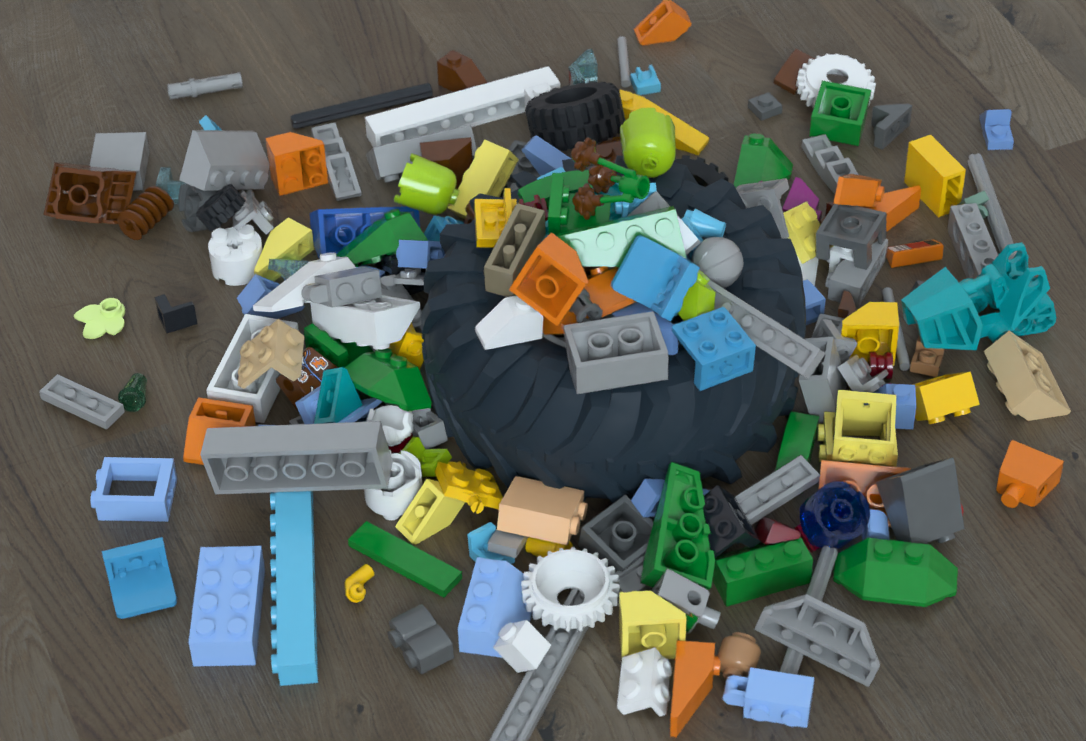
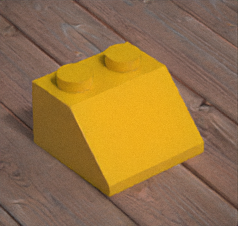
[841,302,899,366]
[912,371,980,424]

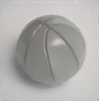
[691,237,744,288]

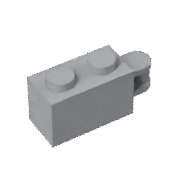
[301,266,382,308]

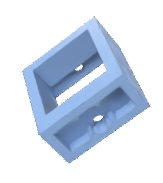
[91,457,178,522]

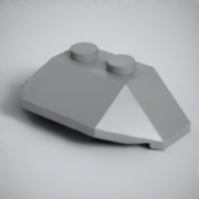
[754,594,880,687]

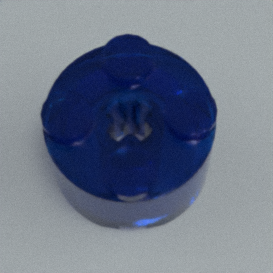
[800,481,870,549]

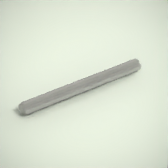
[968,153,1017,260]
[780,545,838,675]

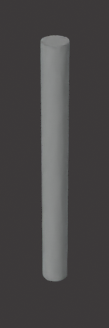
[882,287,911,371]

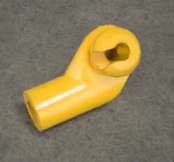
[344,564,375,603]

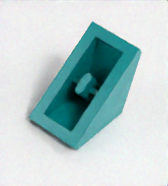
[314,367,363,424]

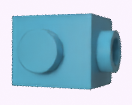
[468,522,515,564]

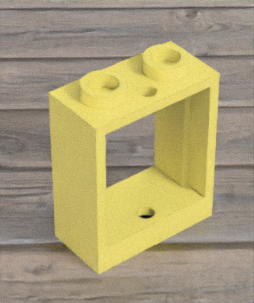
[832,390,897,465]
[817,412,898,466]

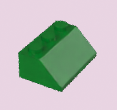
[712,537,813,607]

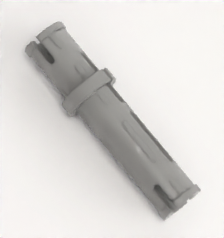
[167,72,242,100]

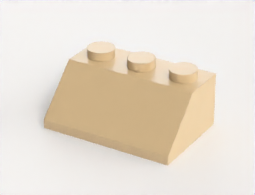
[984,331,1071,421]

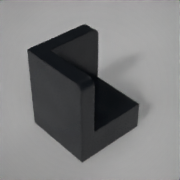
[154,294,198,334]

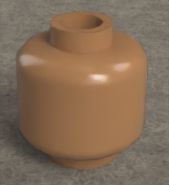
[717,632,761,679]

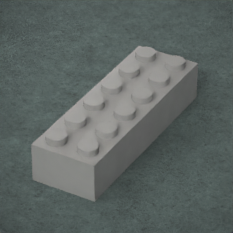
[200,421,393,494]

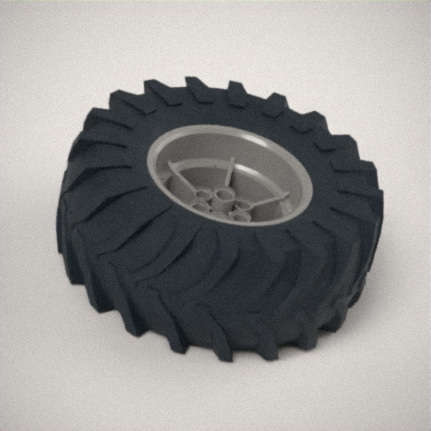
[421,155,806,504]

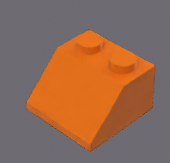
[509,232,589,327]

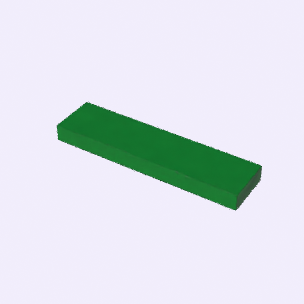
[348,521,462,598]

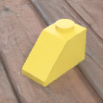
[395,479,465,545]

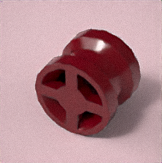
[868,352,893,380]

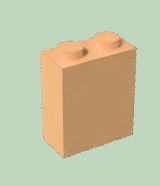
[497,476,588,545]

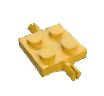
[435,461,503,514]

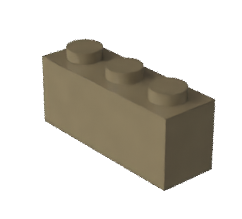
[484,203,546,297]

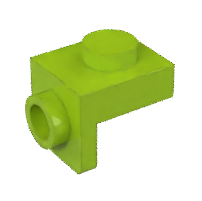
[400,437,452,477]

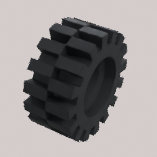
[196,184,246,231]

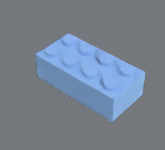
[189,546,265,666]

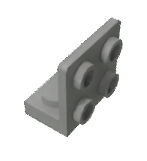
[736,178,789,239]

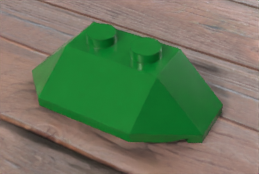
[345,348,432,411]
[833,538,958,607]

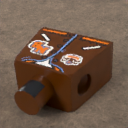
[276,347,338,412]

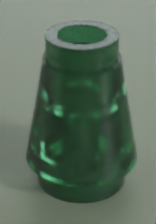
[118,373,147,412]

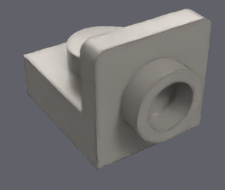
[811,319,857,364]

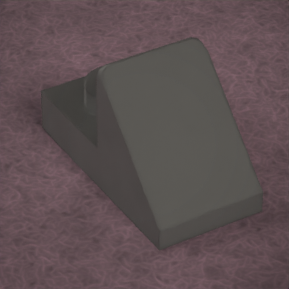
[871,104,912,150]

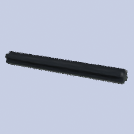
[291,83,433,129]

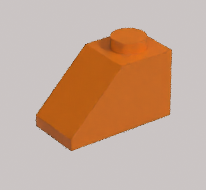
[634,0,692,45]

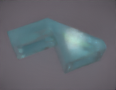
[569,49,597,85]

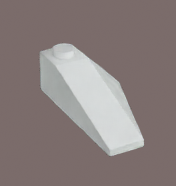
[253,253,356,312]

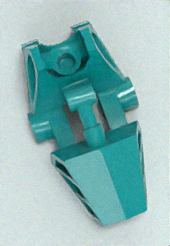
[901,242,1056,350]

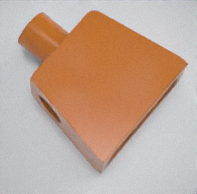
[996,440,1064,508]

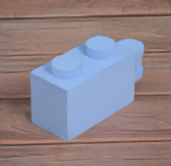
[723,667,814,728]

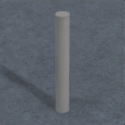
[617,36,631,88]

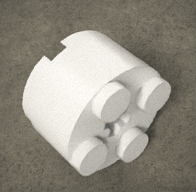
[208,224,263,286]
[364,450,423,521]

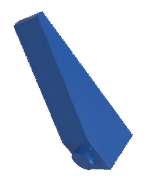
[310,206,420,259]

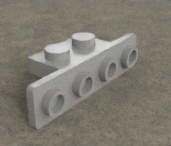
[232,189,274,234]

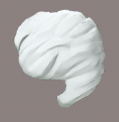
[366,405,414,446]

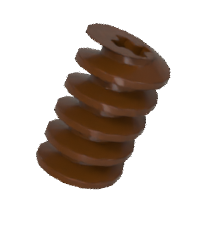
[118,186,174,240]

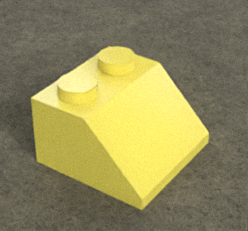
[619,591,686,659]

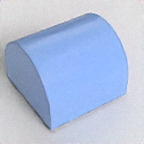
[861,509,890,541]

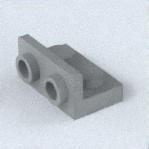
[837,354,889,393]

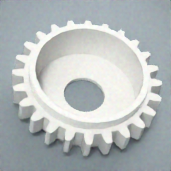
[796,54,876,108]
[521,547,620,632]

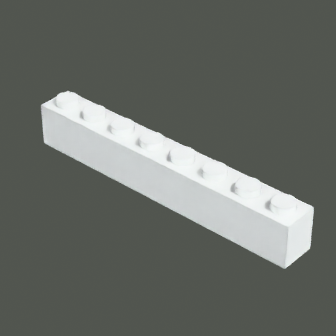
[365,66,560,147]

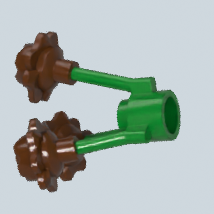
[571,137,650,220]

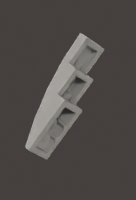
[311,123,362,201]
[801,134,858,194]

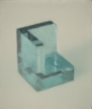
[156,167,187,204]

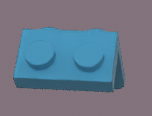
[611,235,700,321]
[102,537,177,619]

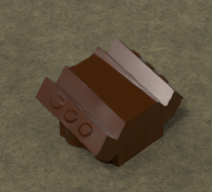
[43,162,137,224]

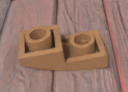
[910,336,945,377]

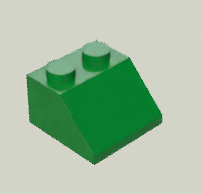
[809,81,871,146]

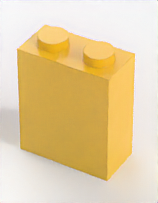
[904,135,966,218]

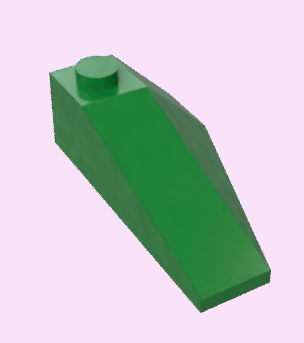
[734,133,793,188]
[336,209,428,267]
[640,462,715,590]

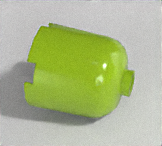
[620,108,676,178]
[394,153,460,215]

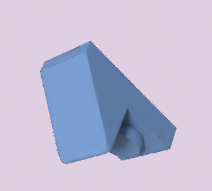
[979,109,1014,150]

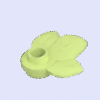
[74,298,125,339]

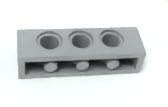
[947,203,998,279]

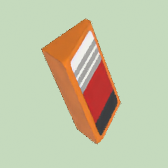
[886,239,944,268]

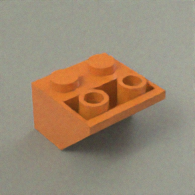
[266,132,328,196]
[183,397,256,465]

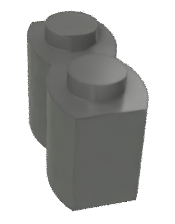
[387,604,454,674]

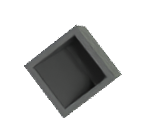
[876,457,964,544]

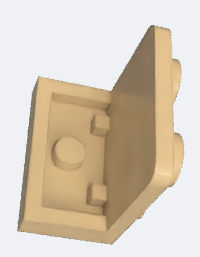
[238,319,304,389]

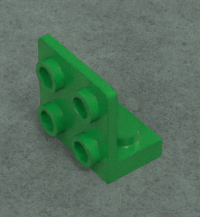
[548,173,611,237]
[304,323,373,368]

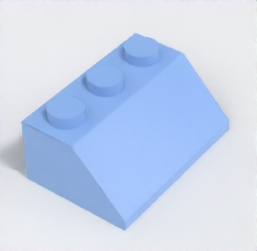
[458,557,533,658]

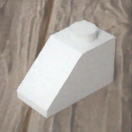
[475,296,543,350]

